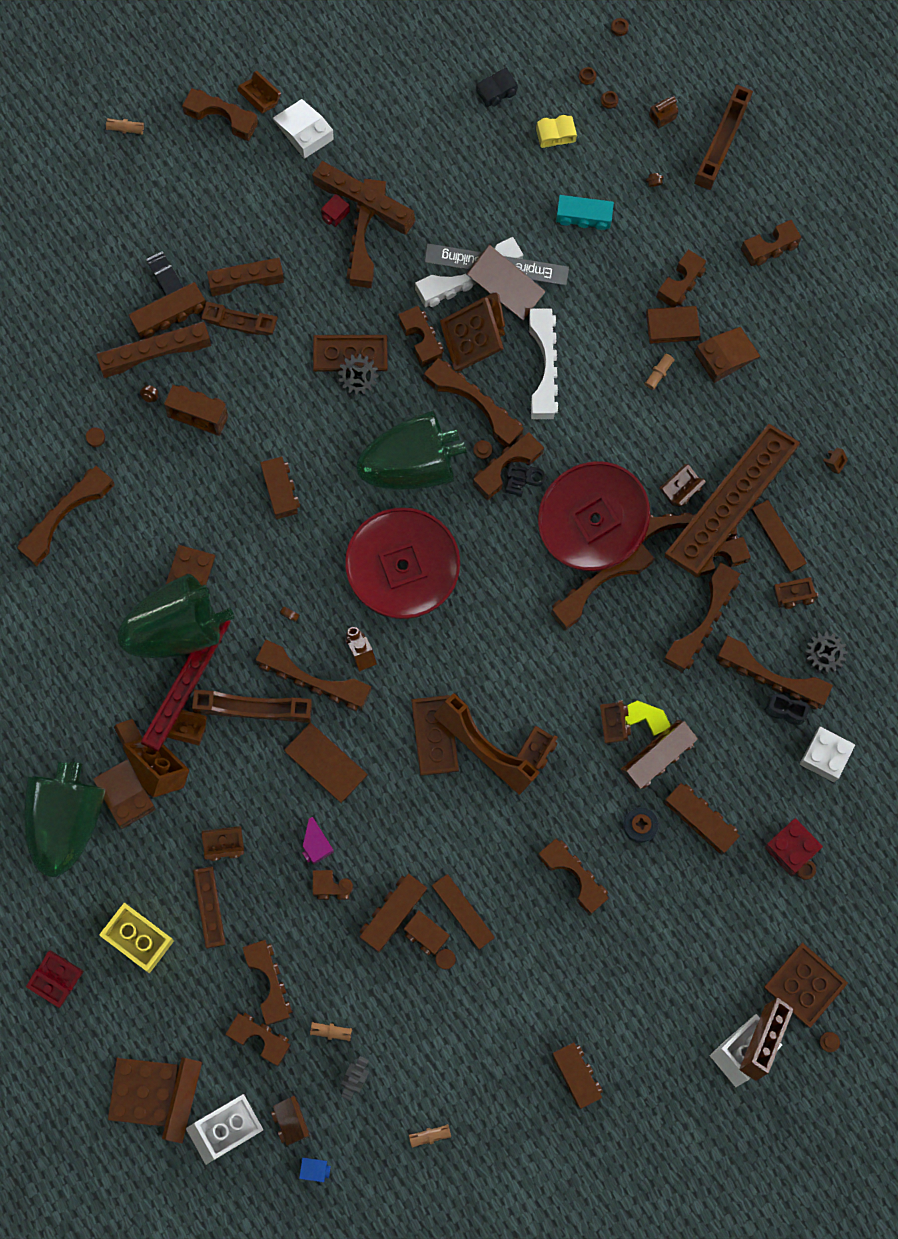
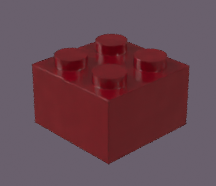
[765,818,823,877]

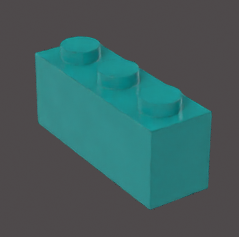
[556,195,614,230]

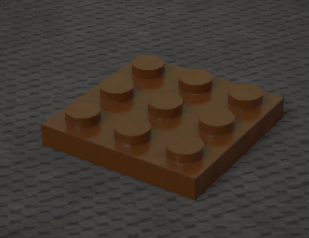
[440,297,504,372]
[763,942,848,1028]
[108,1058,178,1126]

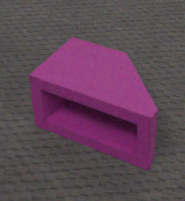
[302,817,334,865]

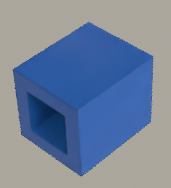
[299,1158,331,1182]

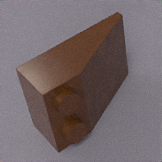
[694,327,760,383]
[123,739,189,798]
[93,759,156,829]
[271,1096,310,1146]

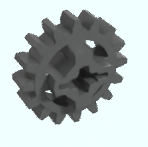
[338,353,379,395]
[805,632,848,674]
[341,1056,369,1101]

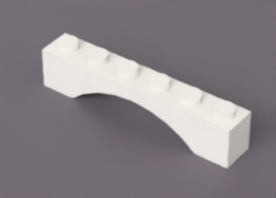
[415,237,523,308]
[529,309,558,419]

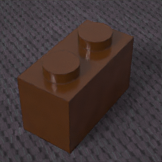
[404,911,450,956]

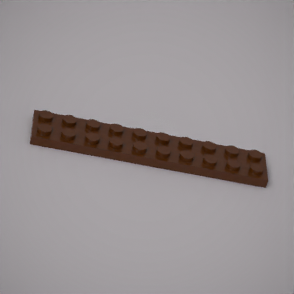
[665,424,800,577]

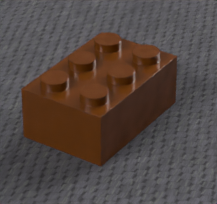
[164,385,228,436]

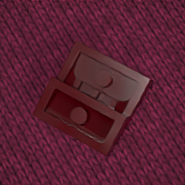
[26,950,84,1008]

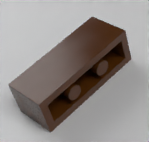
[260,457,300,519]
[551,1042,603,1109]

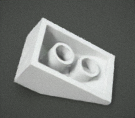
[273,99,333,159]
[710,1014,782,1087]
[186,1094,263,1164]

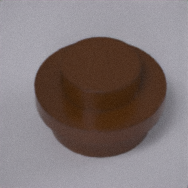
[578,67,596,85]
[600,91,619,109]
[646,173,664,187]
[140,385,158,402]
[473,440,492,459]
[820,1032,840,1052]

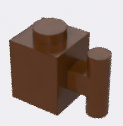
[649,96,678,129]

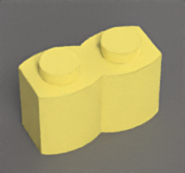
[536,115,577,148]

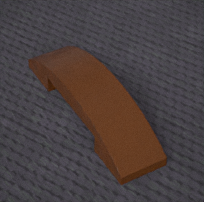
[201,302,278,335]

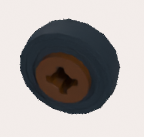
[623,807,659,843]

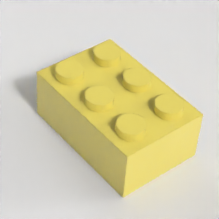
[99,903,174,973]

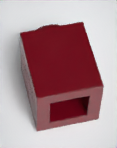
[321,194,350,227]

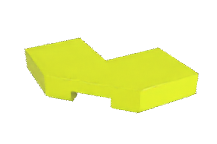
[625,701,671,736]

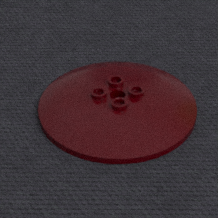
[538,461,651,571]
[345,508,460,619]

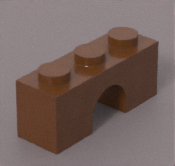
[741,220,802,266]
[656,249,706,307]
[398,306,444,367]
[694,536,751,578]
[225,1012,291,1067]

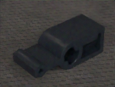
[146,251,183,296]

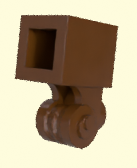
[345,627,377,672]
[313,870,353,900]

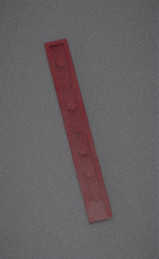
[141,613,231,752]

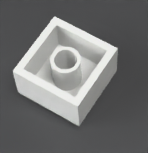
[800,727,855,782]

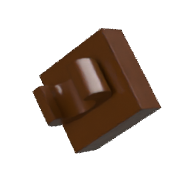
[823,448,848,474]

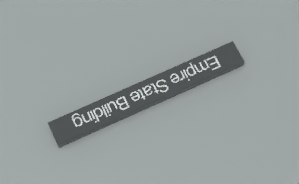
[424,243,569,285]

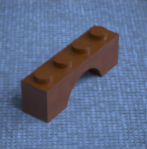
[182,88,258,141]
[207,257,284,296]
[473,432,544,500]
[537,839,609,916]
[242,940,292,1026]

